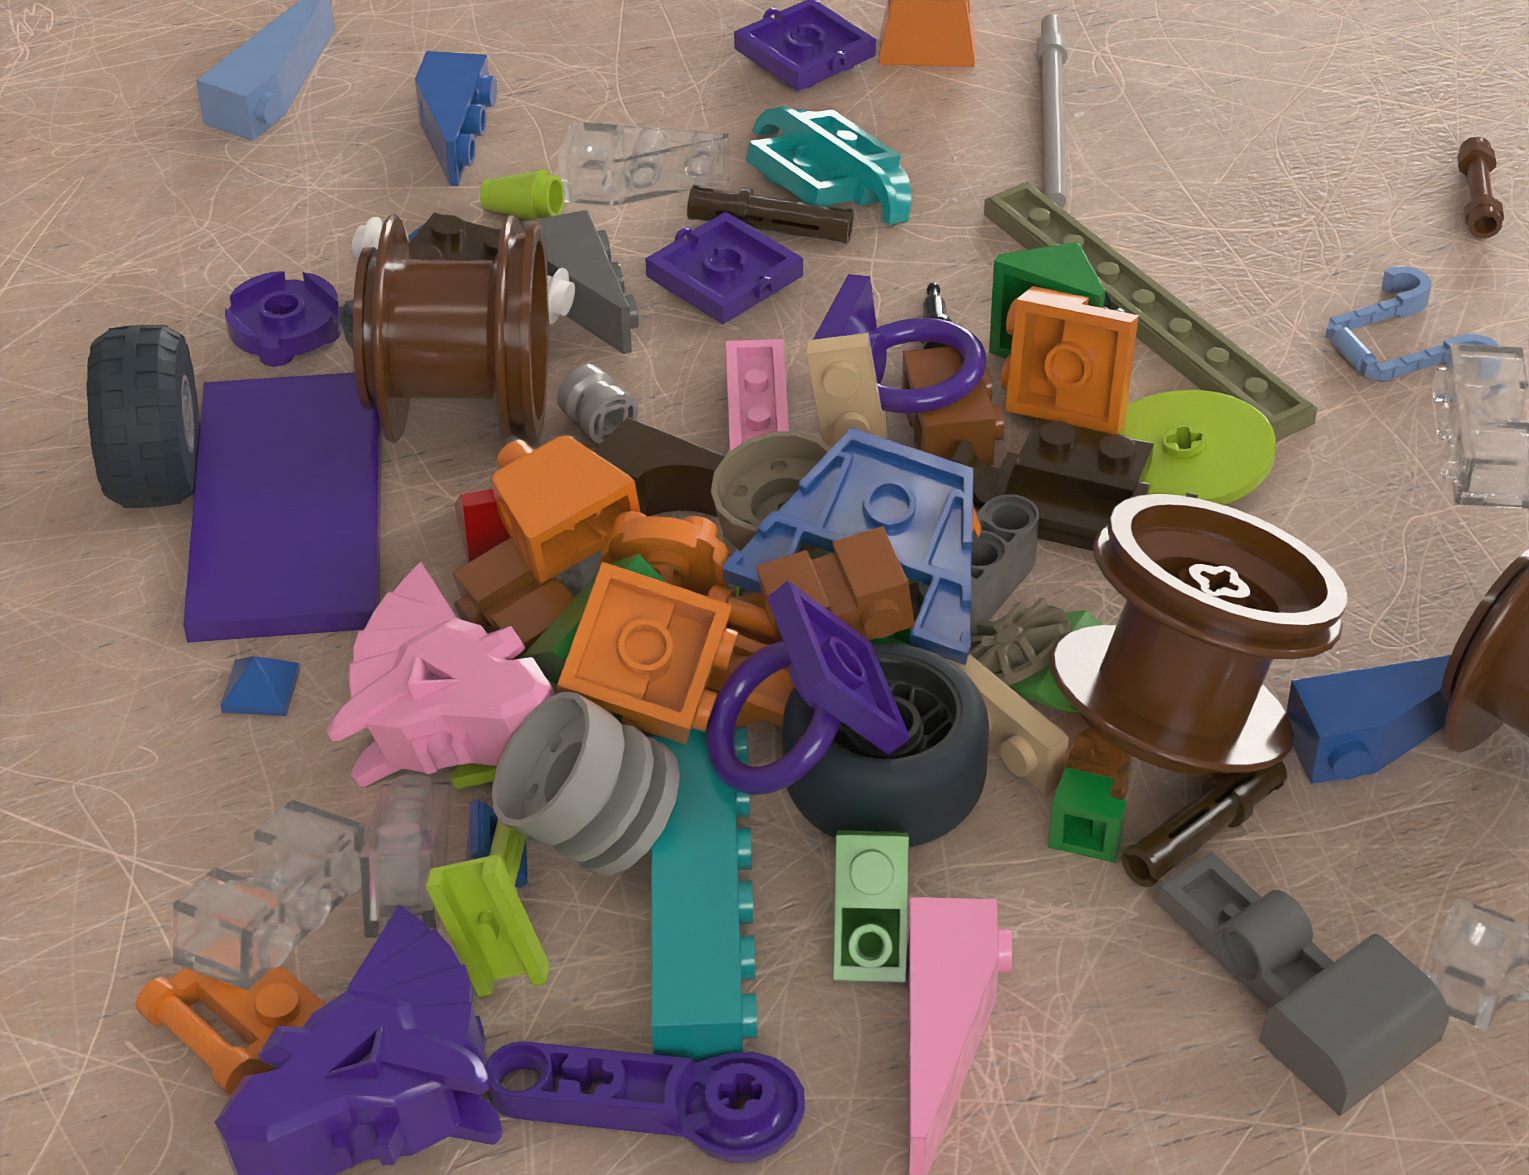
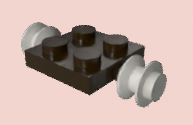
[351,212,575,324]

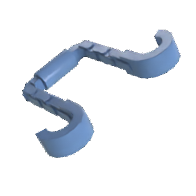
[1326,266,1502,384]

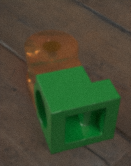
[1048,728,1133,863]

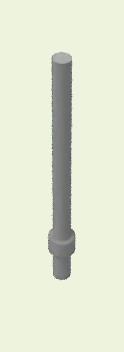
[1037,14,1067,208]

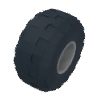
[86,325,200,508]

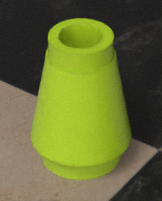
[480,169,565,220]

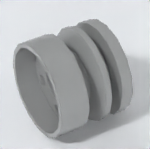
[492,692,680,877]

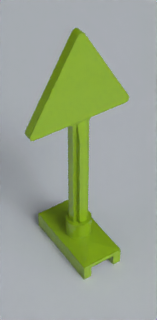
[426,687,557,997]

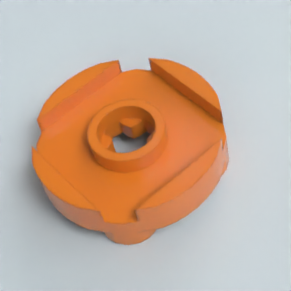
[599,511,731,596]

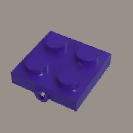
[734,0,876,92]
[645,212,803,324]

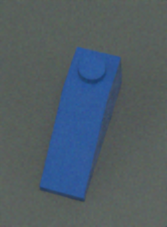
[1286,655,1451,784]

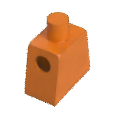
[879,0,975,67]
[491,436,641,584]

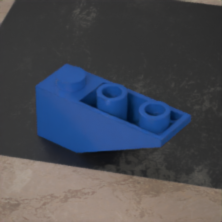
[415,51,497,186]

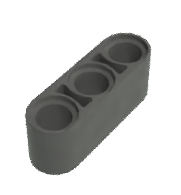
[917,495,1039,637]

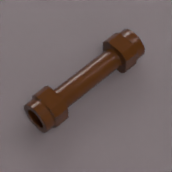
[1457,137,1504,238]

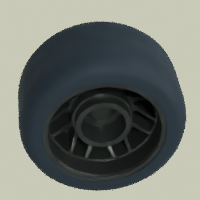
[782,643,989,847]

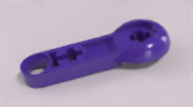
[485,1041,805,1163]

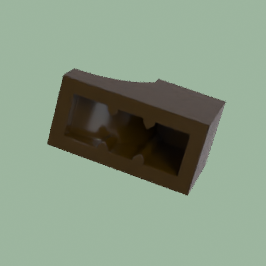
[593,417,725,518]

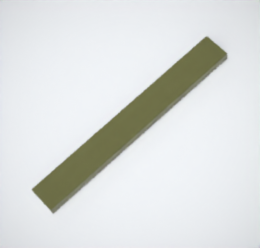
[984,182,1317,442]

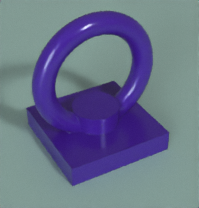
[813,274,987,413]
[706,581,910,795]

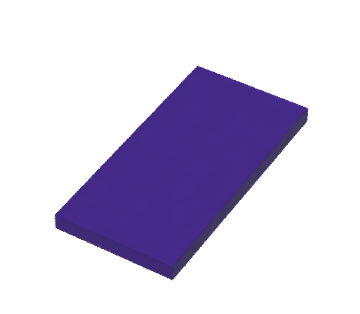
[183,372,381,643]

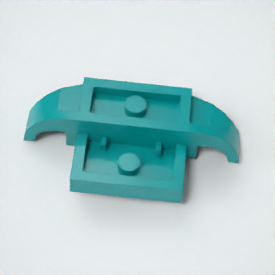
[745,106,911,225]

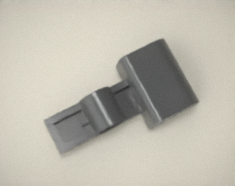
[1157,852,1449,1116]

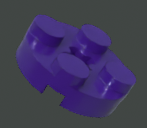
[225,271,341,367]

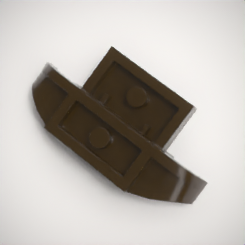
[952,417,1199,551]

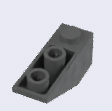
[523,210,639,354]

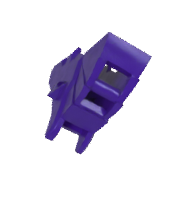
[214,904,503,1175]

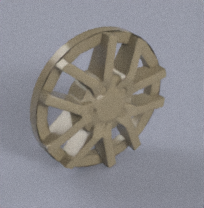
[969,598,1072,685]

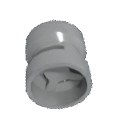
[557,364,638,444]

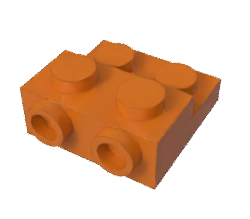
[1001,286,1139,434]
[556,562,739,745]

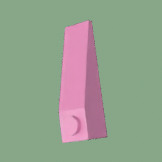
[908,897,1012,1175]

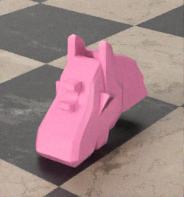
[326,562,556,787]

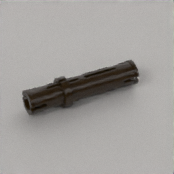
[687,184,854,244]
[1121,761,1288,888]

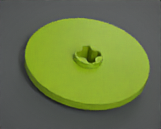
[1119,390,1276,505]

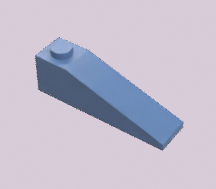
[196,0,335,141]

